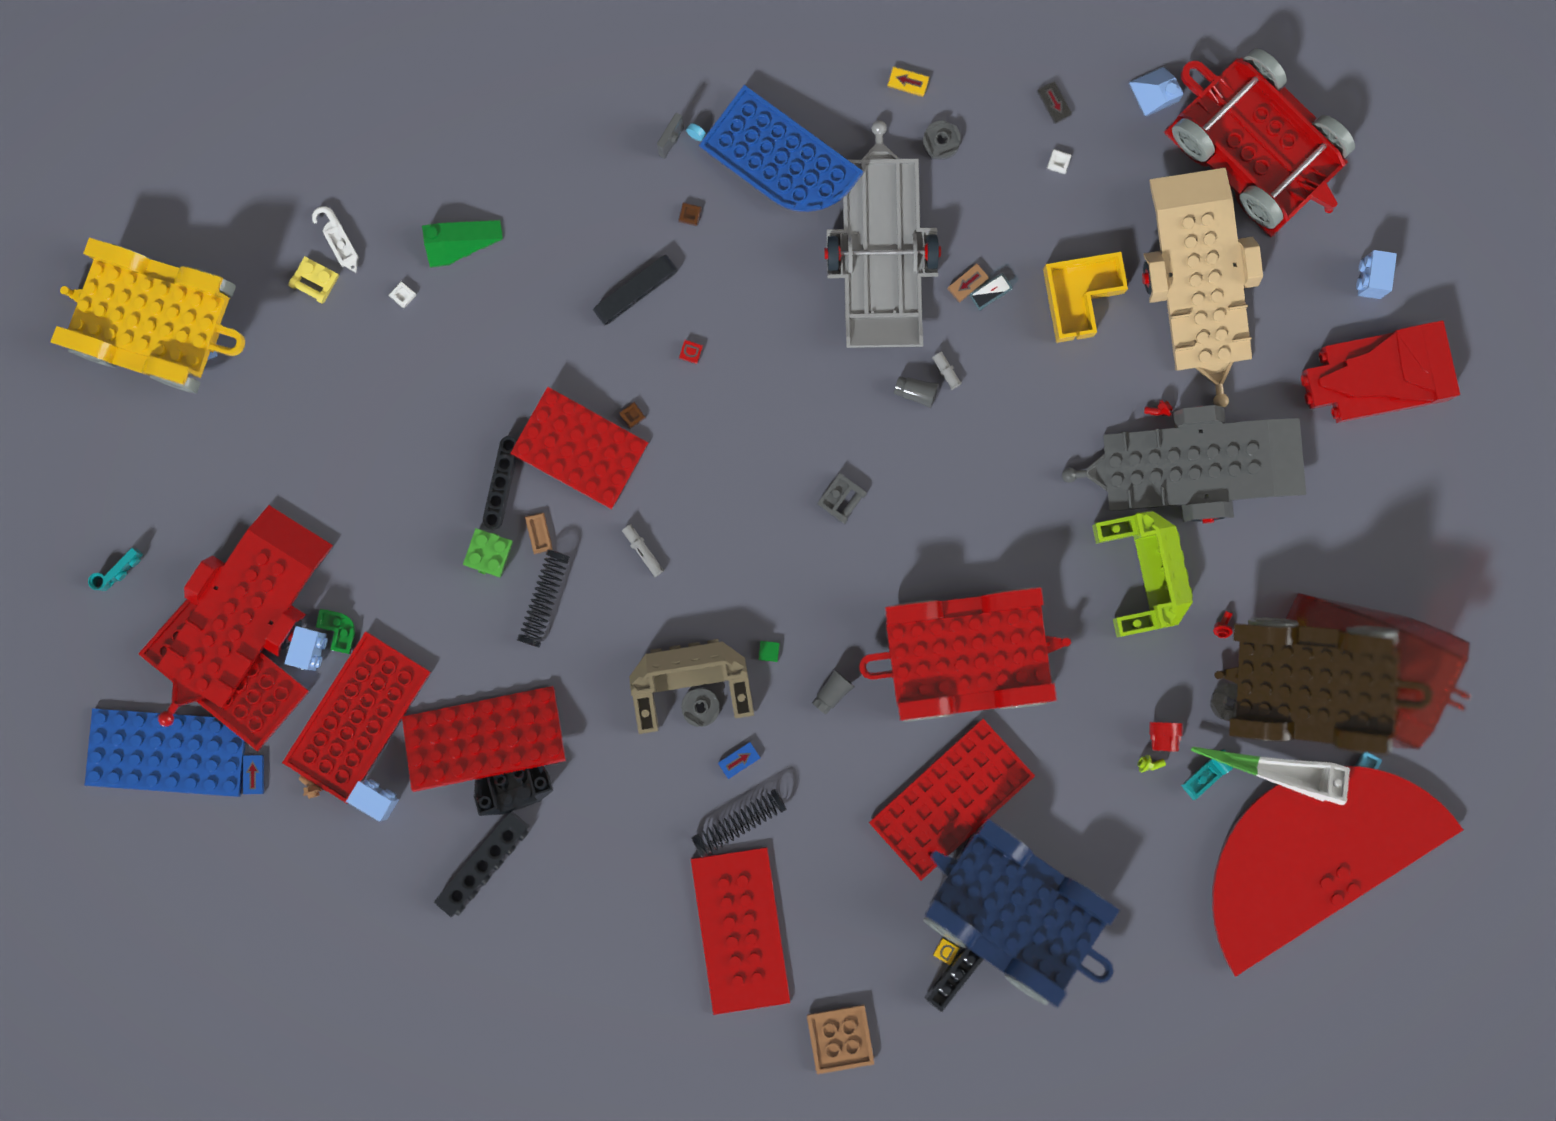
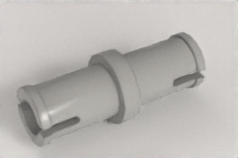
[932,351,962,390]

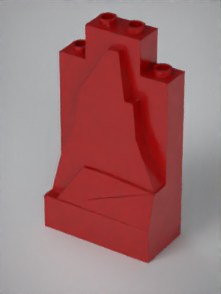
[1301,320,1460,423]

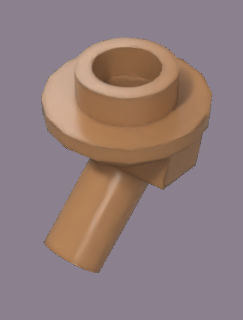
[299,775,323,799]

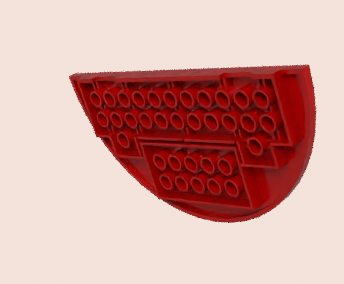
[1212,766,1464,977]

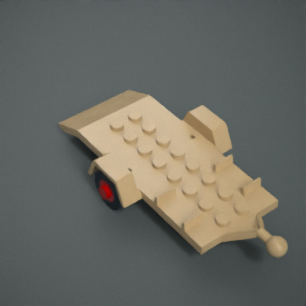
[1142,168,1263,408]

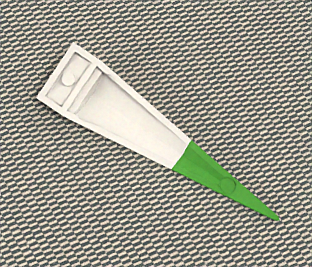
[1191,747,1350,805]

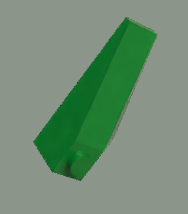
[422,220,503,268]

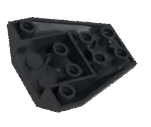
[474,766,553,816]

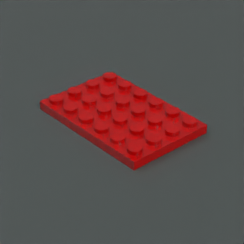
[510,387,648,510]

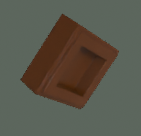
[679,203,702,226]
[619,402,646,429]

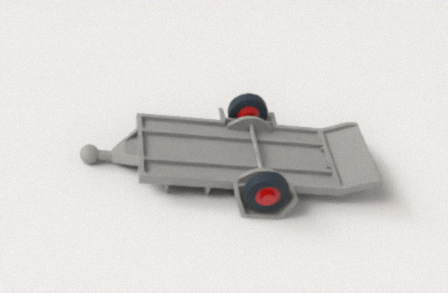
[824,120,941,348]

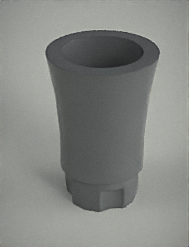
[894,376,938,409]
[812,669,855,715]

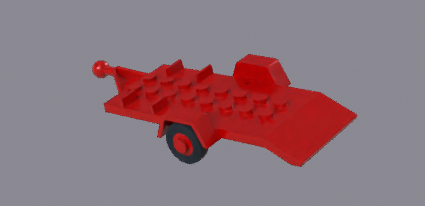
[157,505,333,727]

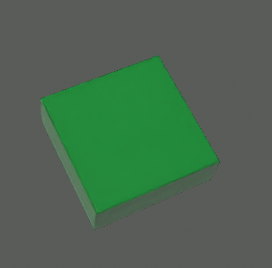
[758,641,780,662]

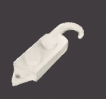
[312,206,359,273]

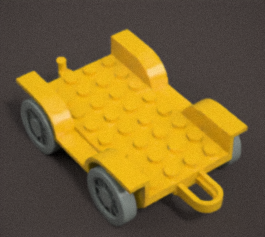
[51,238,245,394]

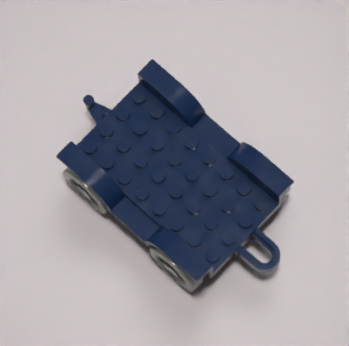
[924,819,1120,1008]

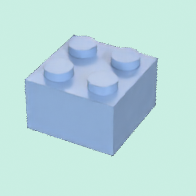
[1356,250,1397,299]
[285,626,328,671]
[346,779,399,822]

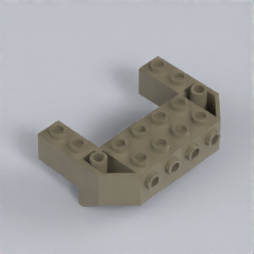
[629,639,754,734]

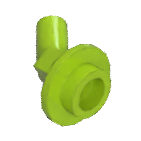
[1137,754,1166,773]

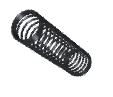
[517,549,570,648]
[691,789,787,858]

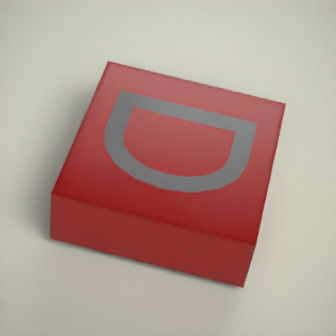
[679,340,703,364]

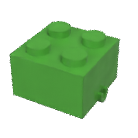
[463,528,513,578]

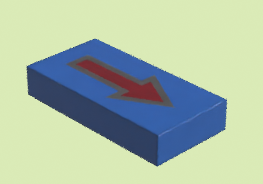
[718,742,760,779]
[243,755,264,794]

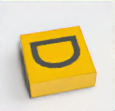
[933,938,960,965]

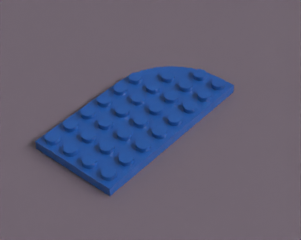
[699,85,864,212]

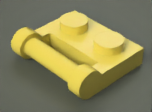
[288,256,339,304]

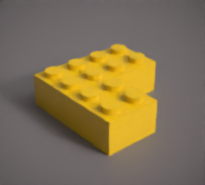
[1043,252,1128,343]

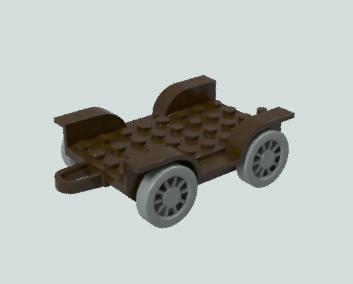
[1214,617,1433,755]

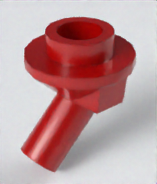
[1144,399,1173,416]
[1213,611,1233,638]

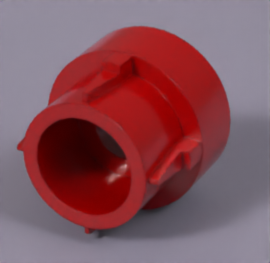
[1149,722,1183,751]

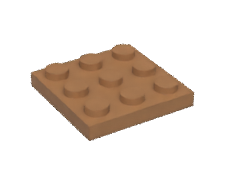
[807,1004,875,1074]

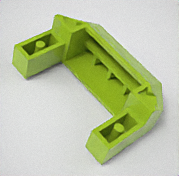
[1092,511,1193,638]

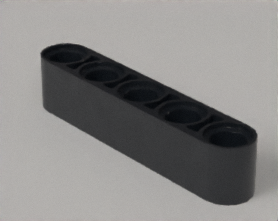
[593,255,678,325]
[483,436,517,529]

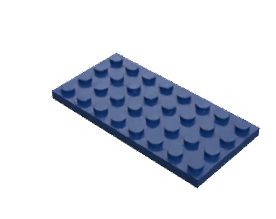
[84,708,245,797]

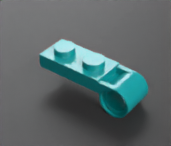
[88,548,144,591]
[1181,749,1234,800]

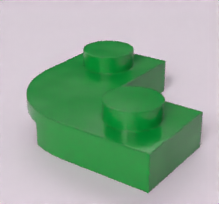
[316,609,355,654]

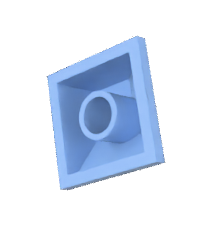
[1129,67,1183,116]

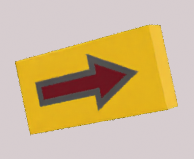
[888,67,929,97]

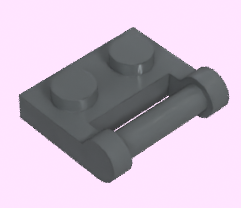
[817,473,867,524]

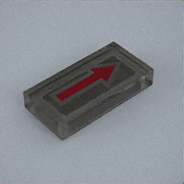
[1037,81,1072,124]

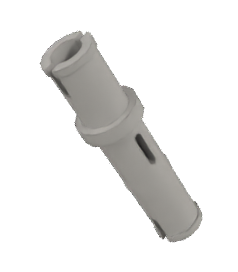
[622,524,665,578]

